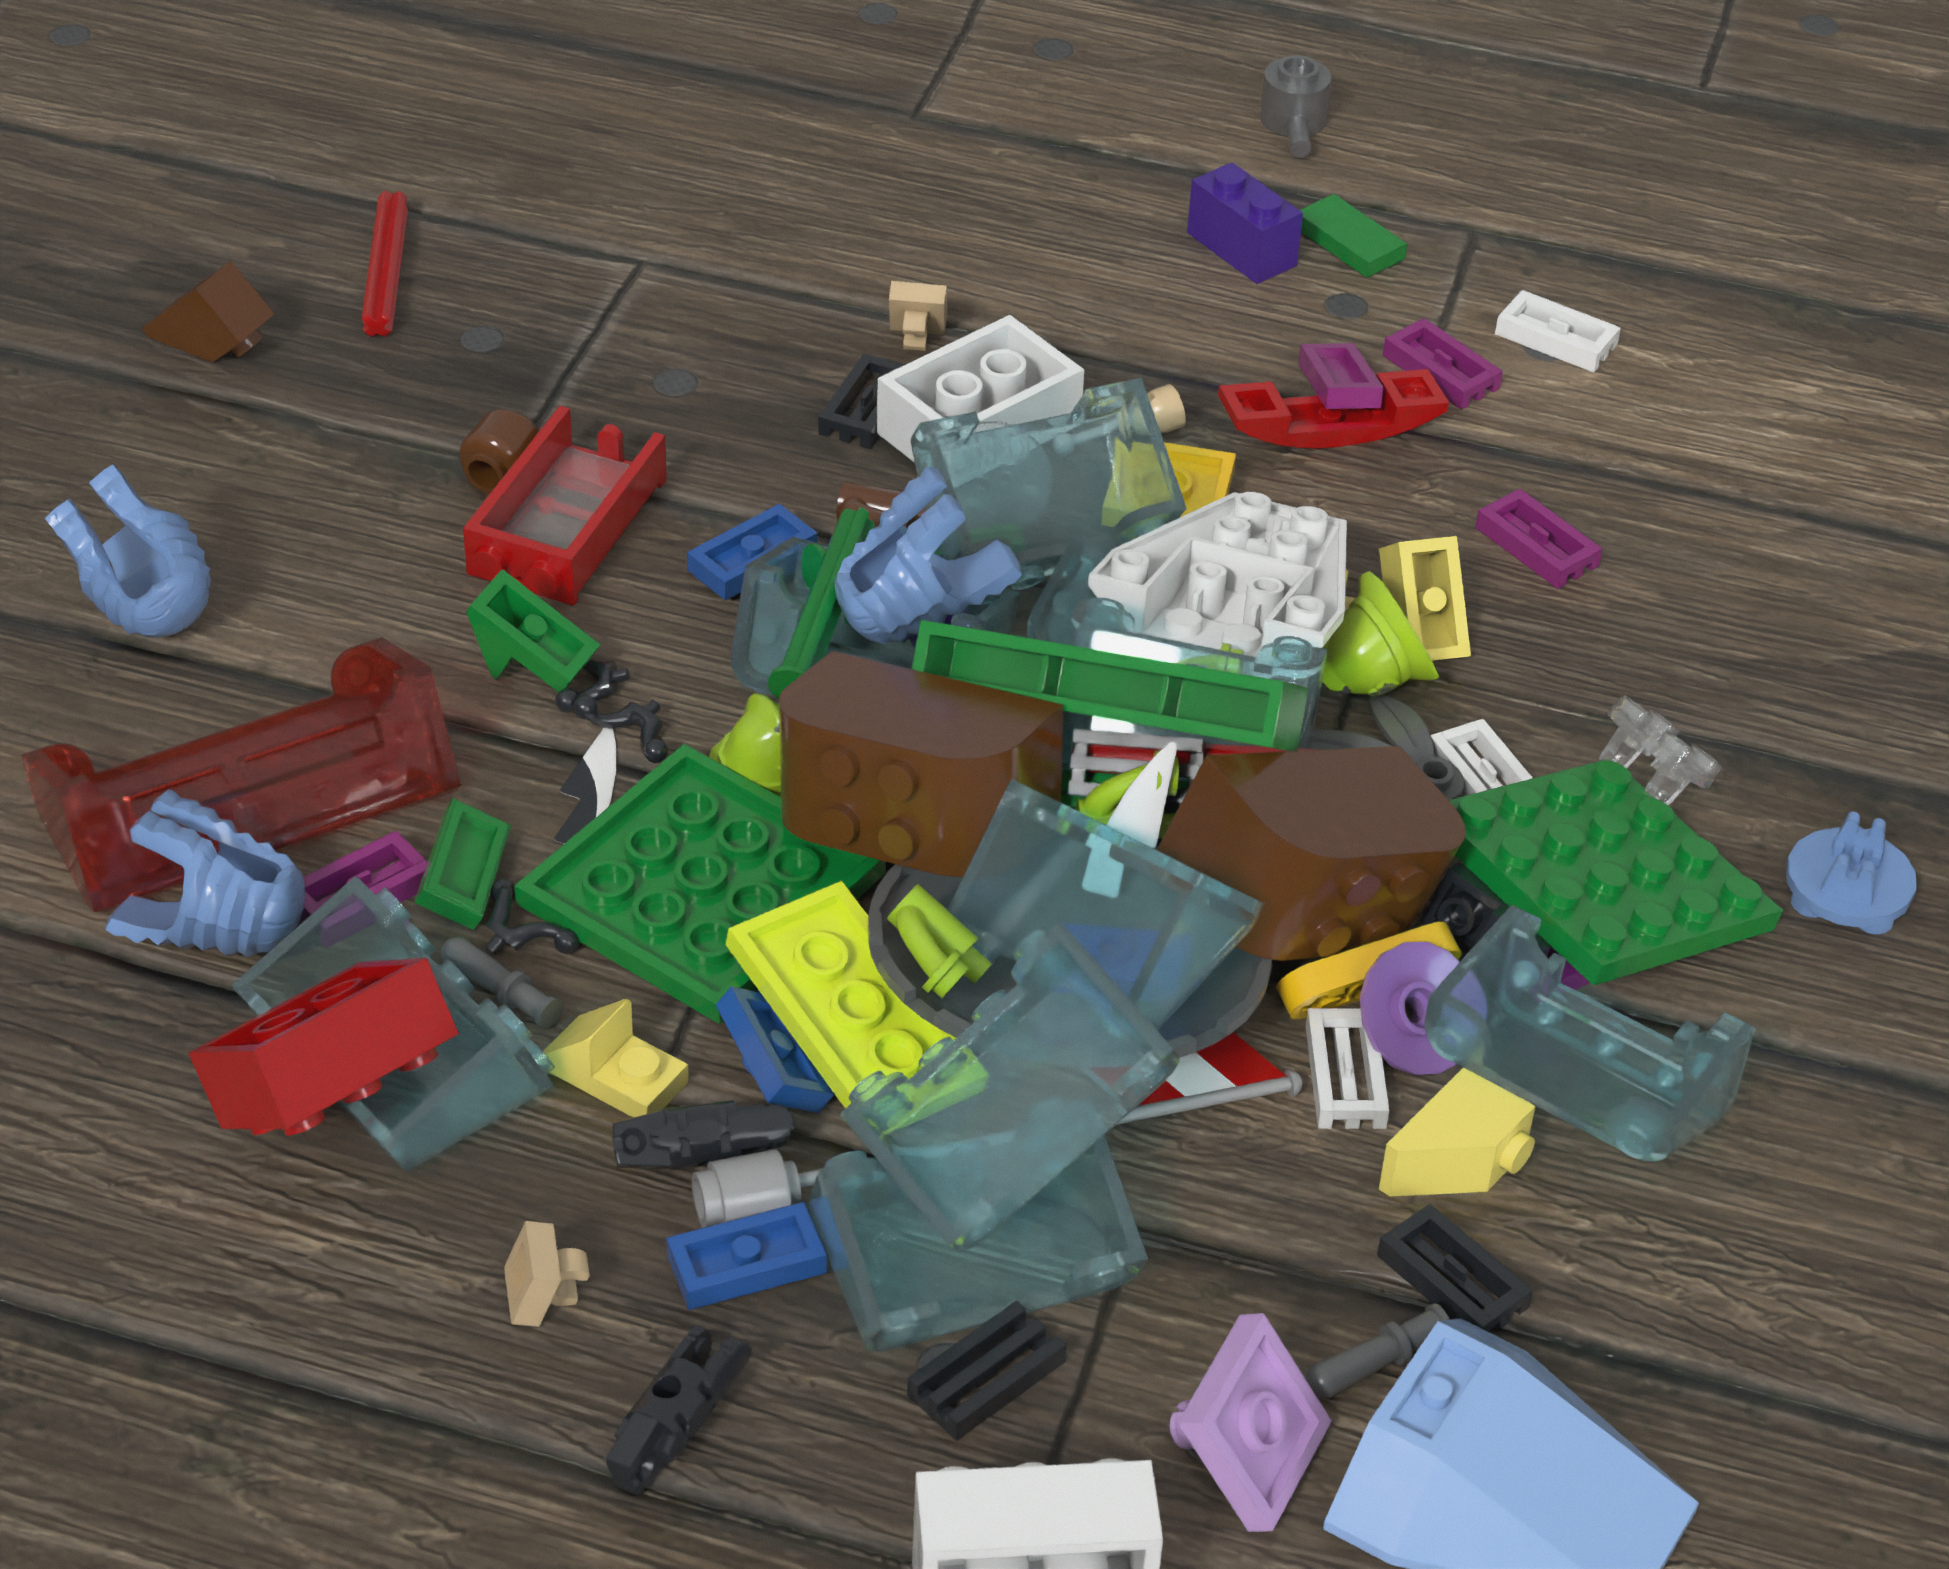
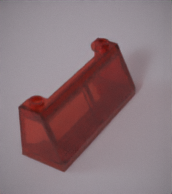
[21,637,461,912]

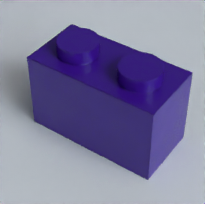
[1187,162,1303,284]

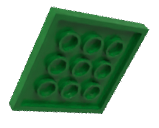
[514,744,886,1025]
[1449,758,1783,986]

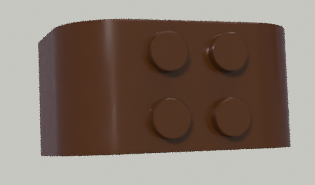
[779,651,1063,877]
[1153,746,1466,960]

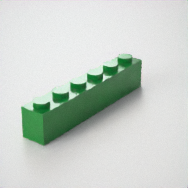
[912,620,1309,751]

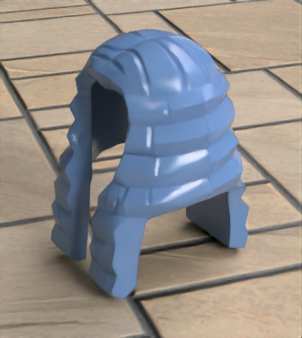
[45,464,211,638]
[834,466,1022,644]
[105,789,305,957]

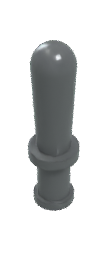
[441,937,564,1029]
[1305,1303,1450,1399]

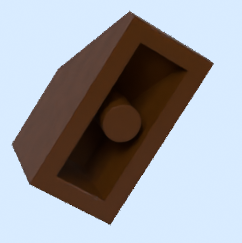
[141,260,274,362]

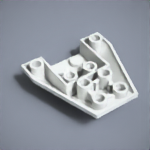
[1088,492,1347,679]

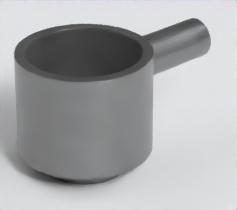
[1260,55,1331,158]

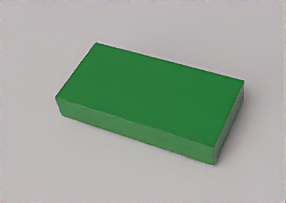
[1300,194,1407,278]
[414,798,511,930]

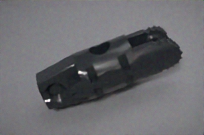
[612,1100,795,1171]
[606,1325,752,1495]

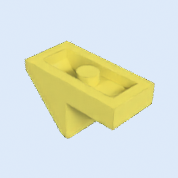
[537,999,689,1118]

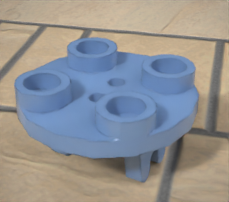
[1786,812,1917,934]

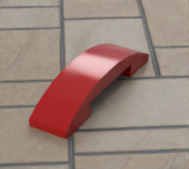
[1217,369,1449,448]

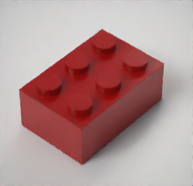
[188,958,459,1136]

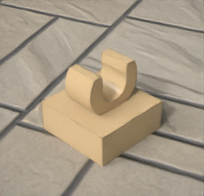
[889,281,947,351]
[504,1221,590,1327]

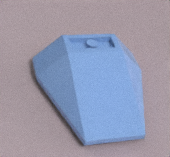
[1323,1319,1699,1569]

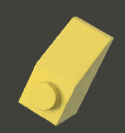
[1379,536,1471,661]
[1379,1065,1535,1197]

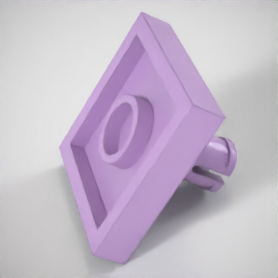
[1170,1313,1332,1532]

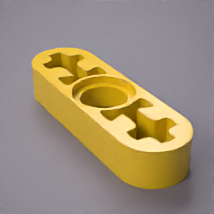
[1276,922,1462,1020]

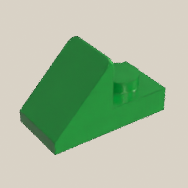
[466,569,601,692]

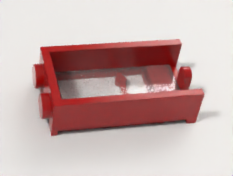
[463,405,667,606]

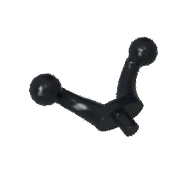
[555,629,630,713]
[573,695,669,764]
[485,878,580,955]

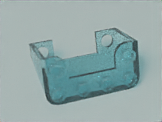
[911,378,1187,590]
[231,876,555,1173]
[840,921,1180,1252]
[807,1099,1148,1352]

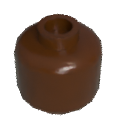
[459,409,539,493]

